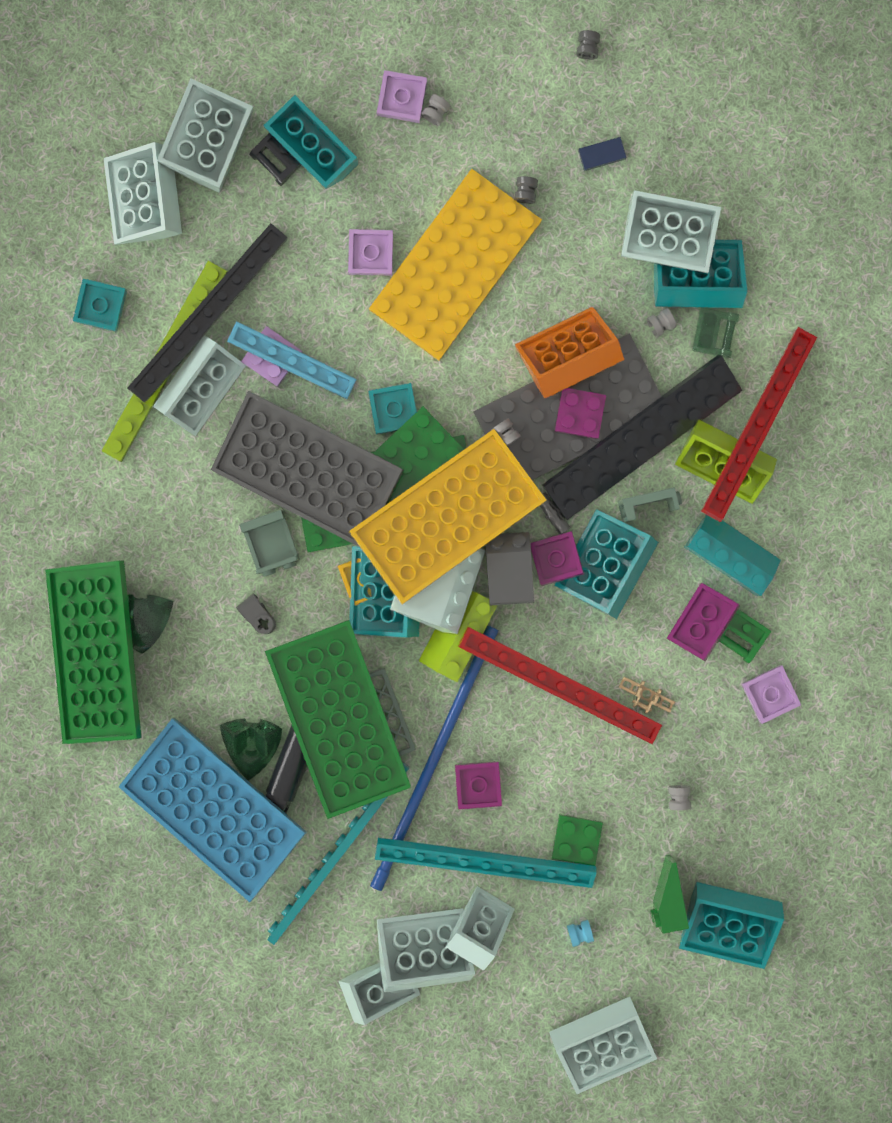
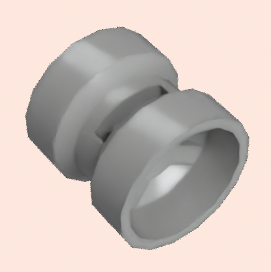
[421,94,451,126]
[647,308,677,338]
[491,418,521,446]
[668,785,691,810]

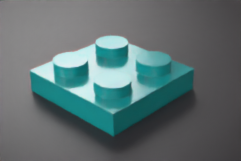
[73,278,127,332]
[368,383,417,435]

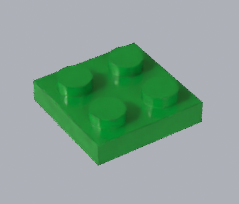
[552,814,603,866]

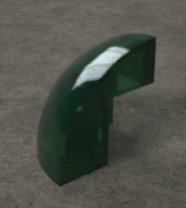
[128,594,174,654]
[220,718,282,781]

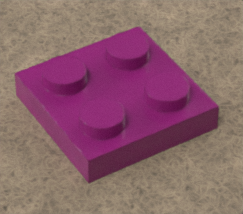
[555,388,606,439]
[530,531,584,586]
[455,761,502,810]

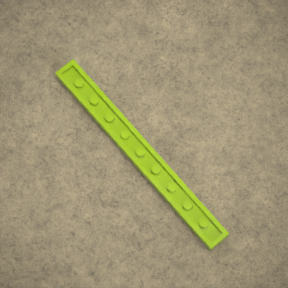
[101,261,228,462]

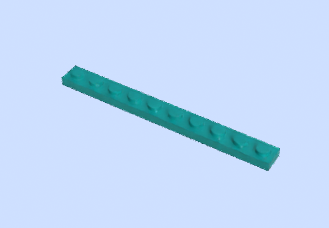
[267,761,410,945]
[375,837,597,888]

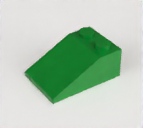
[650,855,689,934]

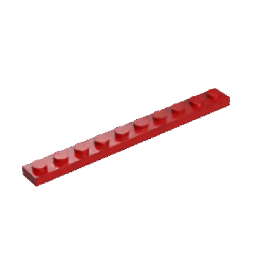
[701,327,817,522]
[458,627,662,744]

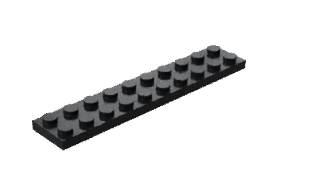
[542,354,743,520]

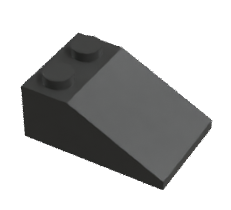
[485,532,534,606]

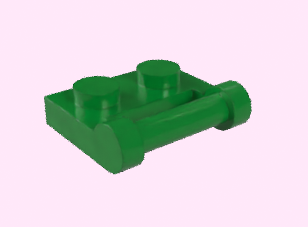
[717,609,771,664]

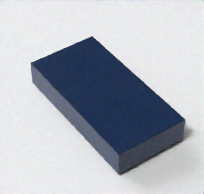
[578,137,627,171]

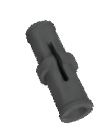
[540,492,571,535]

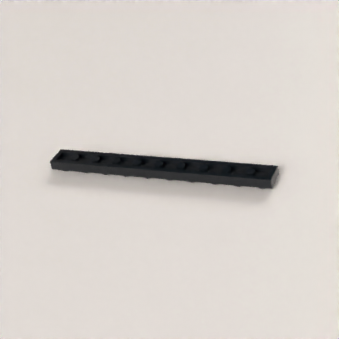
[127,223,288,403]

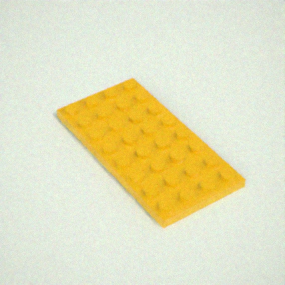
[369,169,542,361]
[349,429,546,605]

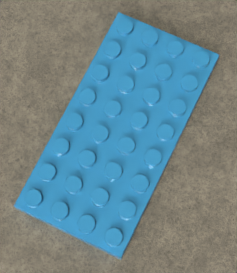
[119,718,307,902]

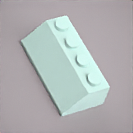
[153,335,246,436]

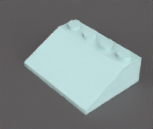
[157,78,253,193]
[104,142,182,245]
[621,190,721,273]
[390,548,485,634]
[377,908,475,992]
[549,997,657,1094]

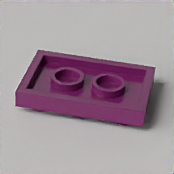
[667,583,740,662]

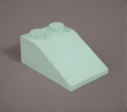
[446,886,514,970]
[339,963,420,1025]

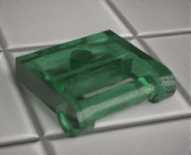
[692,307,739,358]

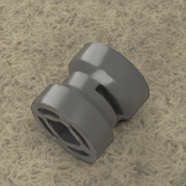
[576,30,601,60]
[514,176,538,204]

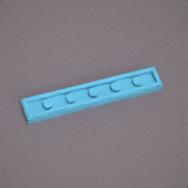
[227,321,357,399]

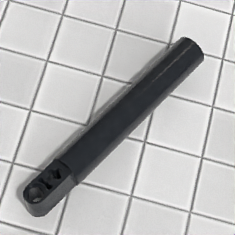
[266,724,307,814]

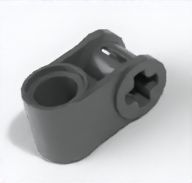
[236,593,276,634]

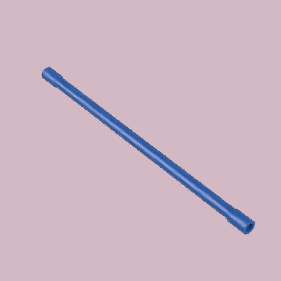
[370,625,499,891]

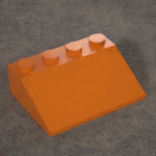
[515,307,624,398]

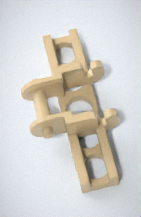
[619,677,675,714]

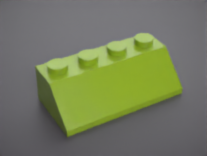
[674,420,777,504]
[419,590,498,682]

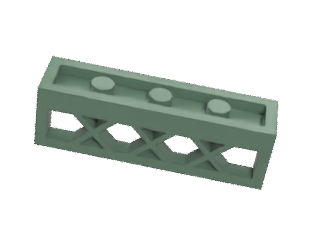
[370,668,416,756]

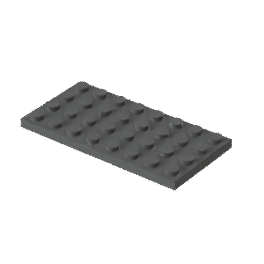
[473,333,661,480]
[211,391,404,547]

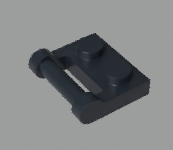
[249,133,301,186]

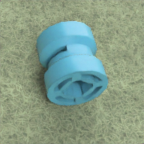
[567,920,594,947]

